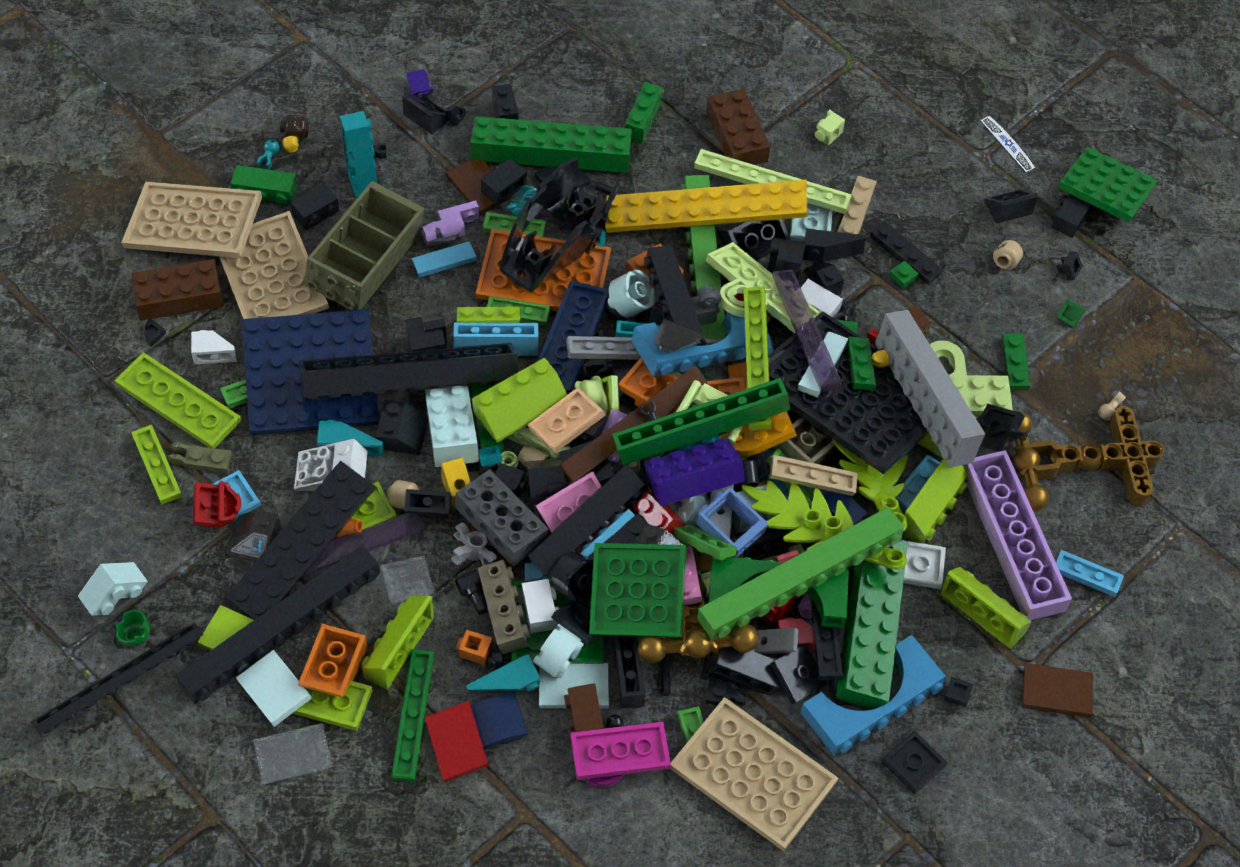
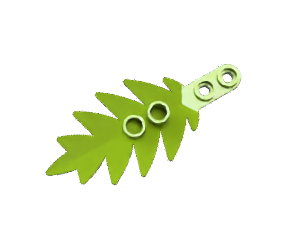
[832,439,908,531]
[742,480,907,570]

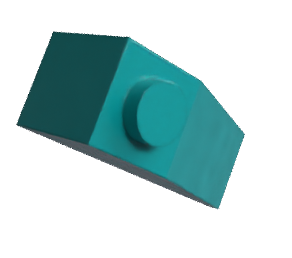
[317,420,384,457]
[466,654,542,692]

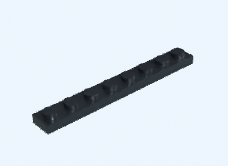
[31,623,203,735]

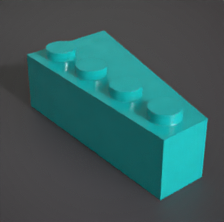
[340,111,377,198]

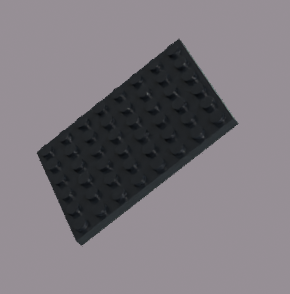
[746,311,929,475]

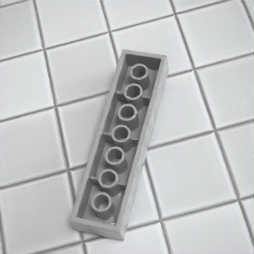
[875,310,985,467]

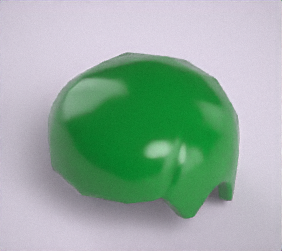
[116,610,151,647]

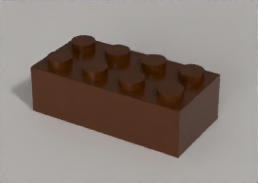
[706,89,770,165]
[131,259,223,321]

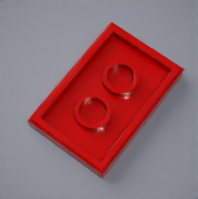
[425,701,489,782]

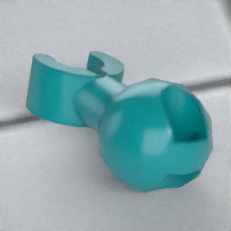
[257,140,280,169]

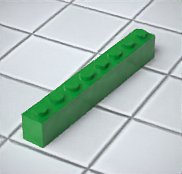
[612,378,790,466]

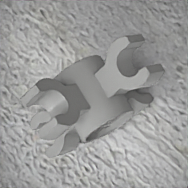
[451,522,497,566]

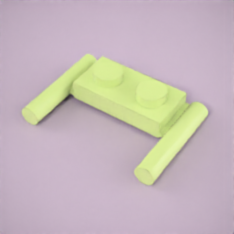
[676,380,743,445]

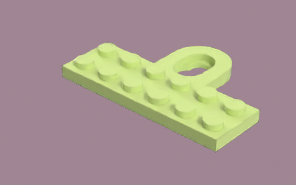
[705,242,820,333]
[930,341,1013,415]

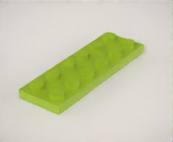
[114,352,241,448]

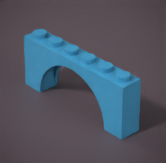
[631,312,769,377]
[801,635,946,756]

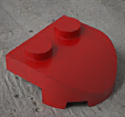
[193,481,241,528]

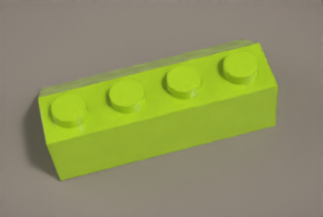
[472,358,567,443]
[902,459,968,544]
[940,567,1031,649]
[361,595,434,690]

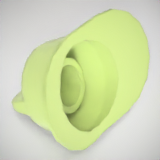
[574,376,608,417]

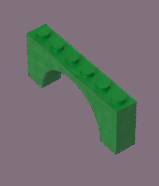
[708,557,849,628]

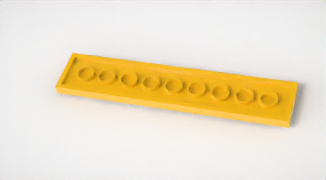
[605,180,808,233]

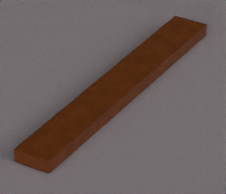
[559,365,708,483]

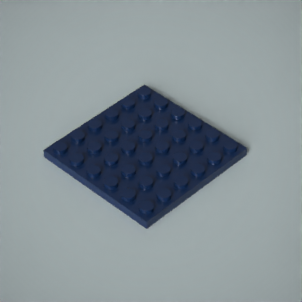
[242,309,379,435]

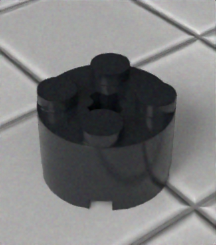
[549,551,594,603]

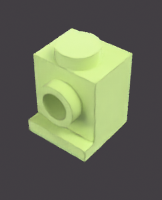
[815,110,845,146]

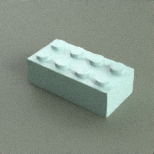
[425,386,479,467]

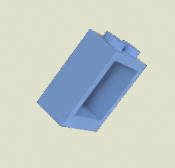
[696,487,768,558]

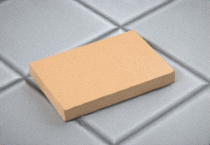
[527,387,605,454]

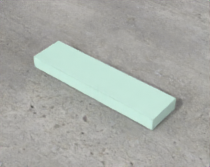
[797,331,848,397]

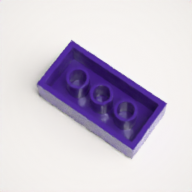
[644,438,745,506]

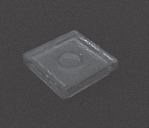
[381,555,435,608]

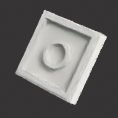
[902,540,946,589]

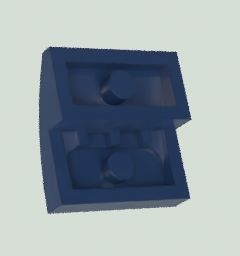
[471,692,528,750]

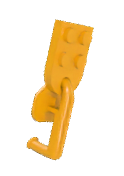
[718,411,797,457]

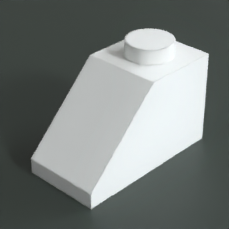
[191,330,237,365]

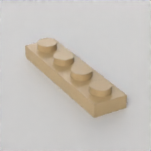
[838,176,877,234]
[769,455,858,496]

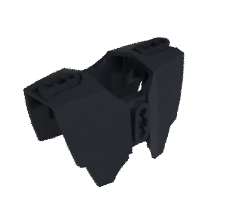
[499,157,620,292]

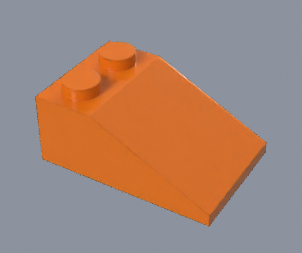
[298,624,367,698]

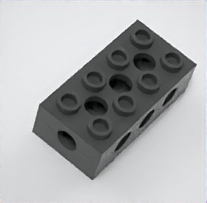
[455,469,548,566]

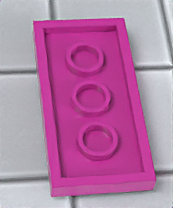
[570,722,671,780]

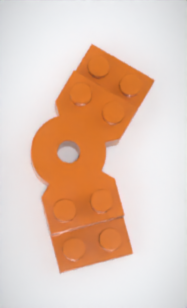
[618,358,745,417]

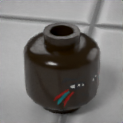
[280,115,309,142]

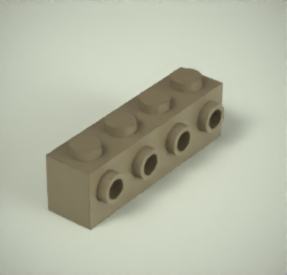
[478,560,530,655]

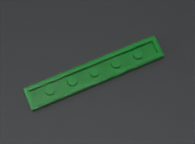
[391,649,434,782]

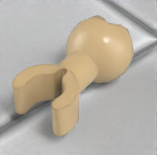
[1098,392,1126,420]

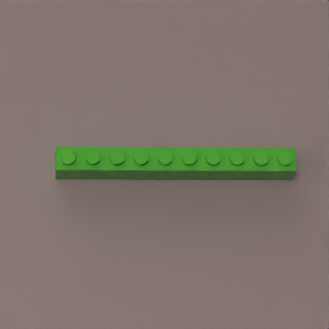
[681,175,727,340]
[697,507,904,640]

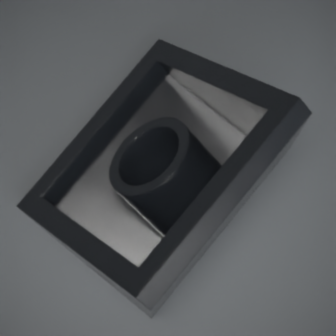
[402,93,449,135]
[984,189,1038,224]

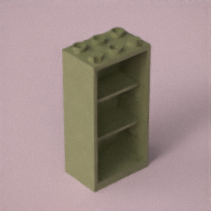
[304,181,425,310]

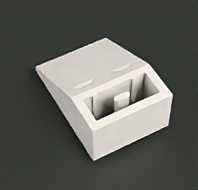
[294,439,368,491]

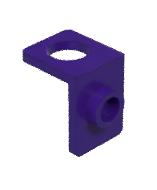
[407,69,434,96]

